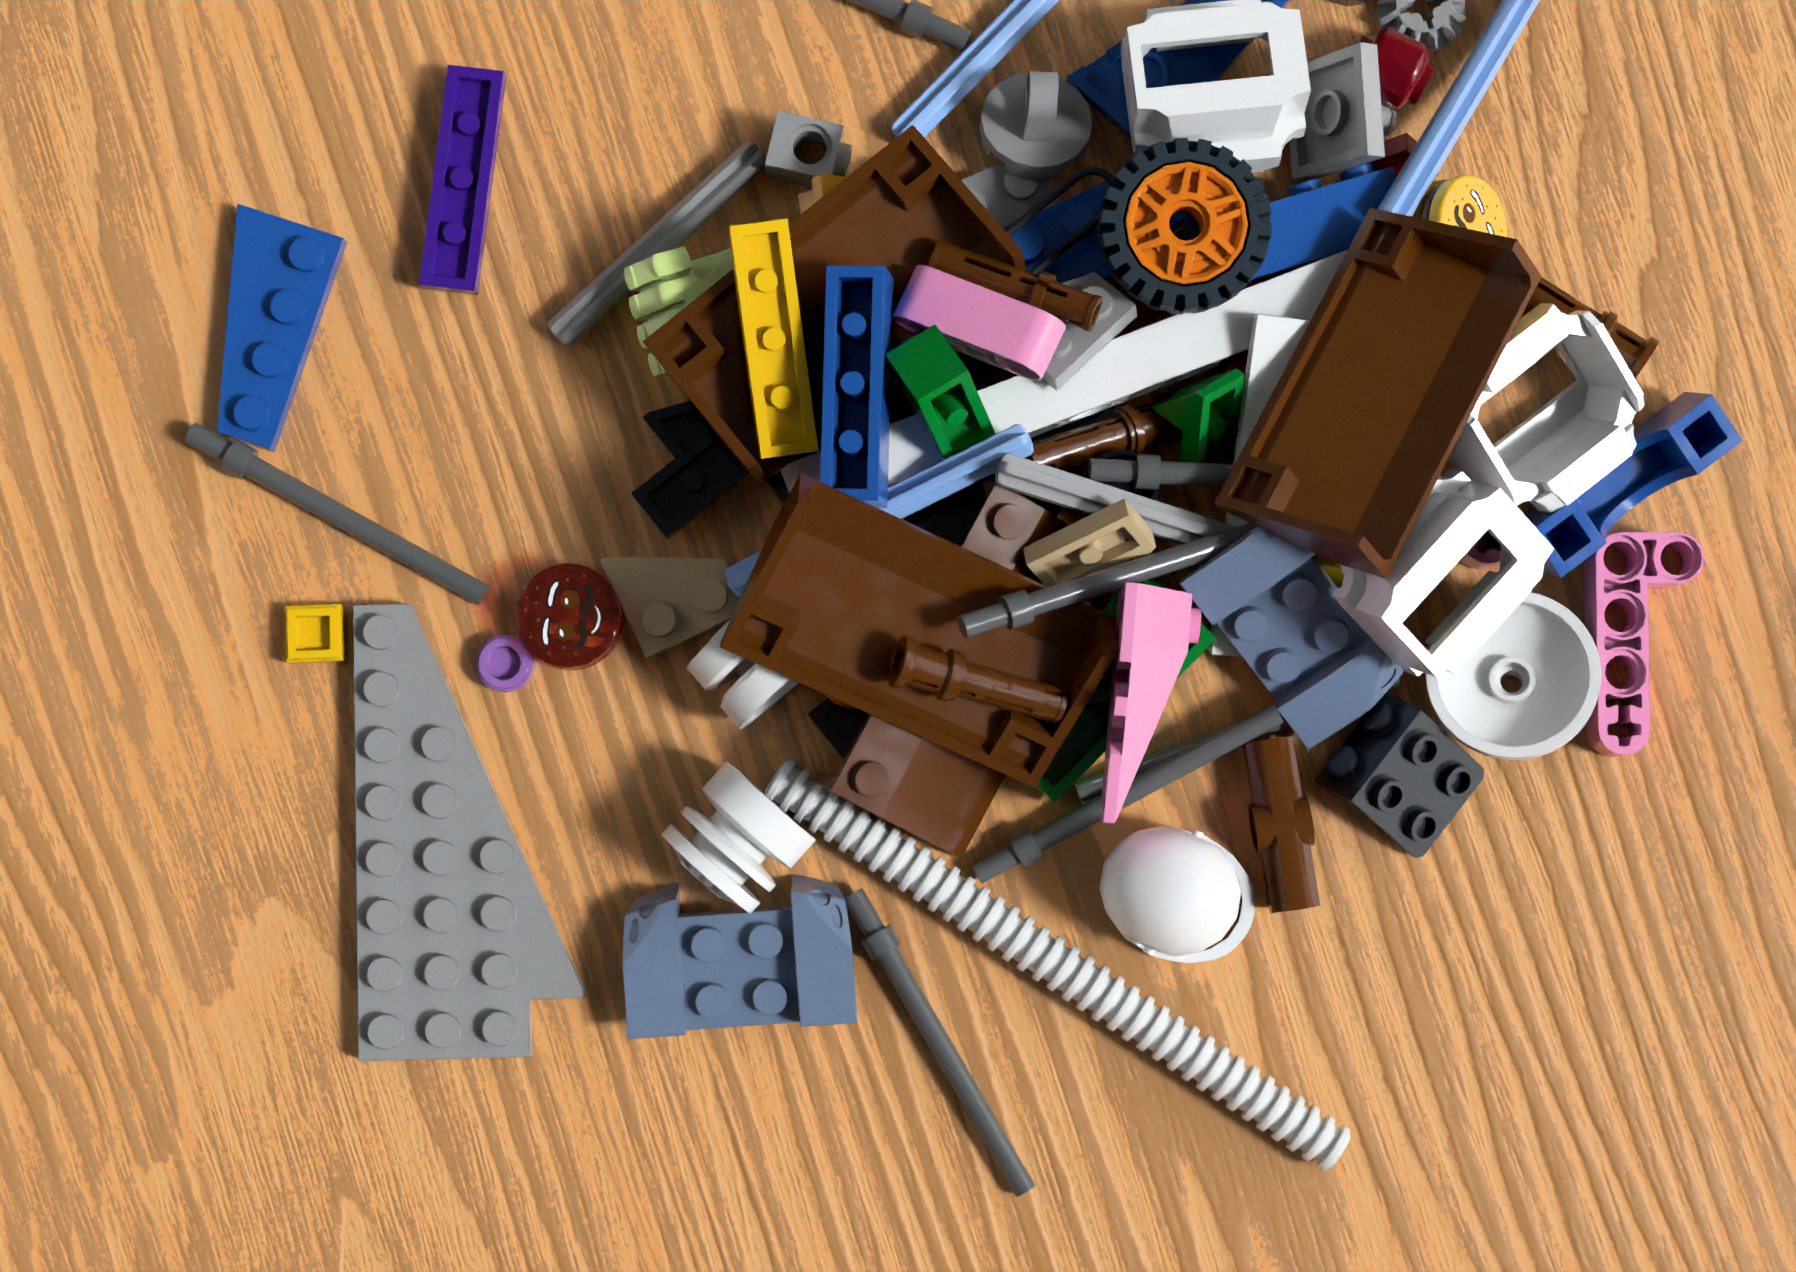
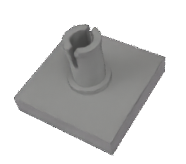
[1289,42,1397,182]

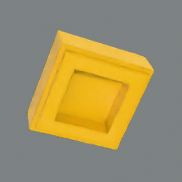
[284,604,346,664]

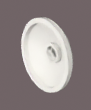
[1426,592,1601,760]

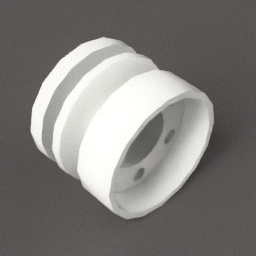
[661,761,816,914]

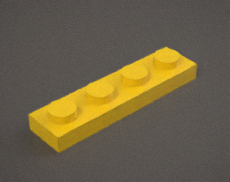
[728,218,819,459]

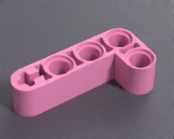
[1583,532,1705,757]

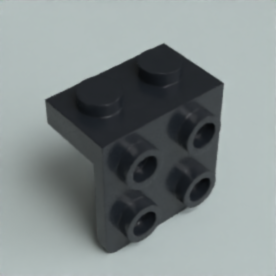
[1315,693,1484,858]

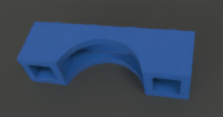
[1523,392,1743,578]

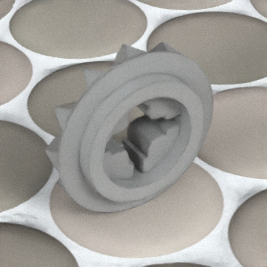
[1376,0,1466,53]

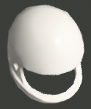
[1099,826,1255,963]

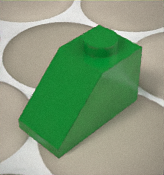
[885,324,996,459]

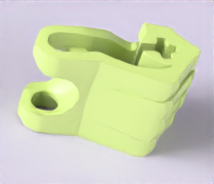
[624,246,733,378]

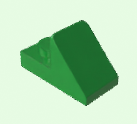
[1153,369,1244,464]

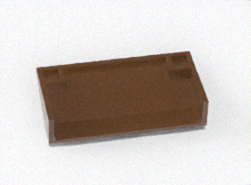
[643,125,1027,487]
[1214,208,1542,578]
[720,473,1119,788]
[814,479,1102,859]

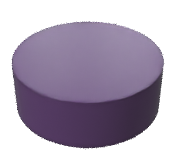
[476,635,535,693]

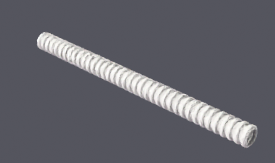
[764,758,1351,1172]

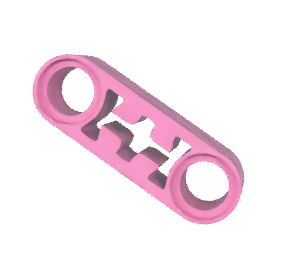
[892,265,1066,381]

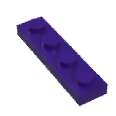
[419,65,506,295]

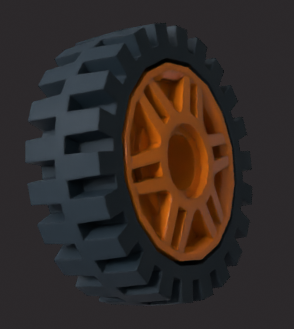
[1098,138,1272,315]

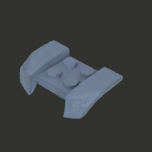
[1180,526,1404,750]
[622,874,858,1039]

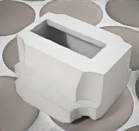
[1121,0,1311,173]
[1449,303,1645,513]
[1334,468,1554,677]

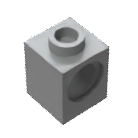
[765,111,853,188]

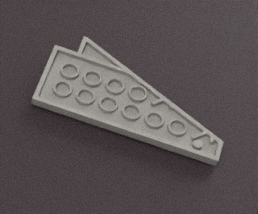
[353,604,585,1061]

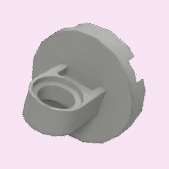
[979,71,1093,179]

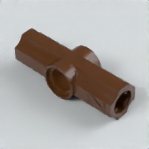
[1243,736,1320,913]

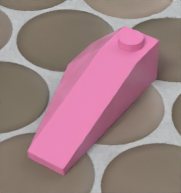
[1100,582,1201,824]

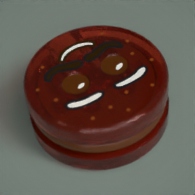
[515,563,624,671]

